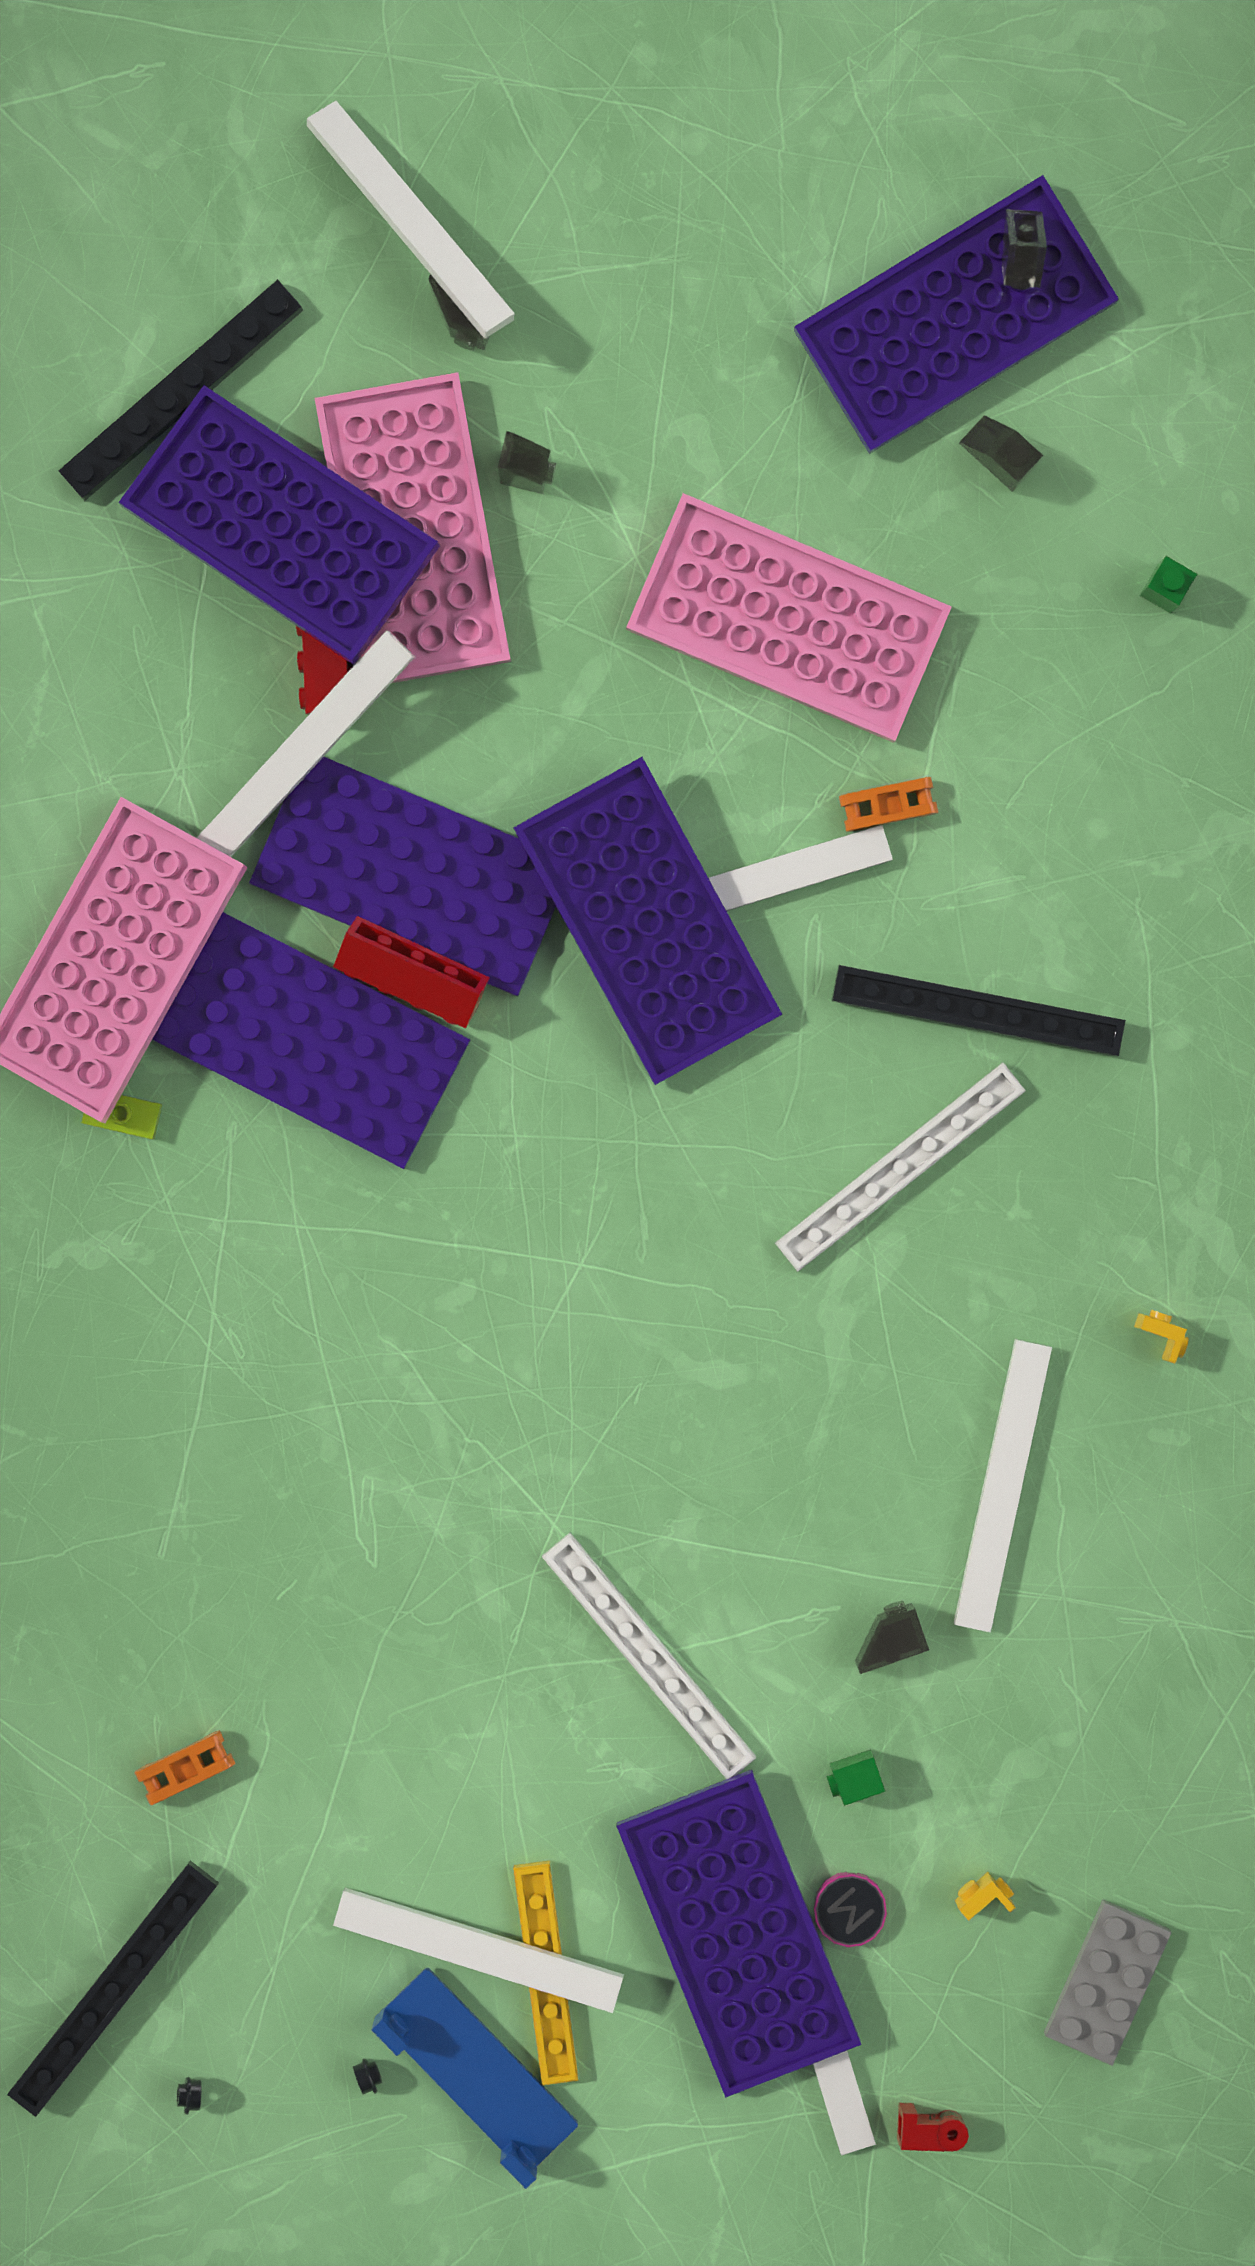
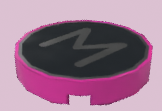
[814,1872,887,1947]

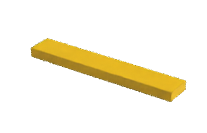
[513,1860,578,2086]

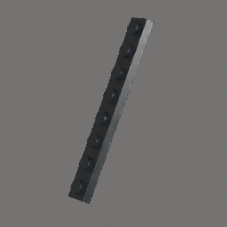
[58,279,303,501]
[831,965,1126,1056]
[7,1860,219,2117]

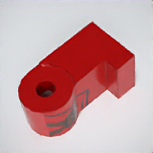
[897,2102,969,2152]

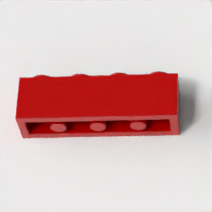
[296,626,353,716]
[333,916,490,1029]

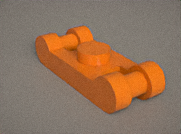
[839,777,939,832]
[134,1730,236,1805]

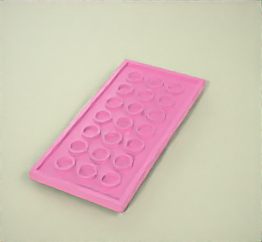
[314,372,511,683]
[626,493,952,743]
[0,797,248,1123]

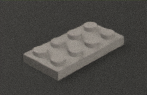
[1044,1899,1172,2066]

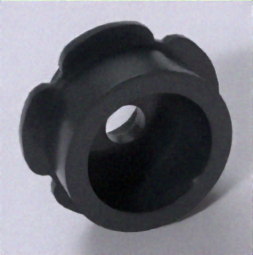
[353,2059,383,2095]
[177,2077,202,2115]

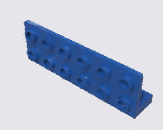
[371,1967,578,2189]

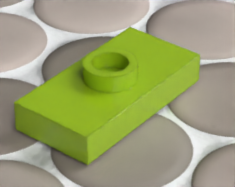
[81,1095,162,1140]

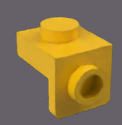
[1134,1310,1189,1364]
[955,1872,1016,1921]

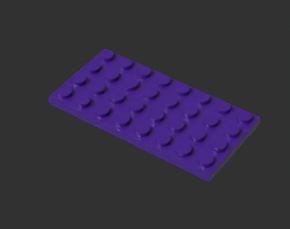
[794,175,1119,454]
[118,385,440,665]
[249,757,556,997]
[513,757,783,1085]
[152,912,471,1169]
[616,1769,862,2098]

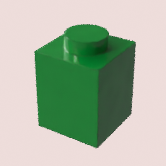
[1140,556,1197,614]
[826,1749,886,1806]

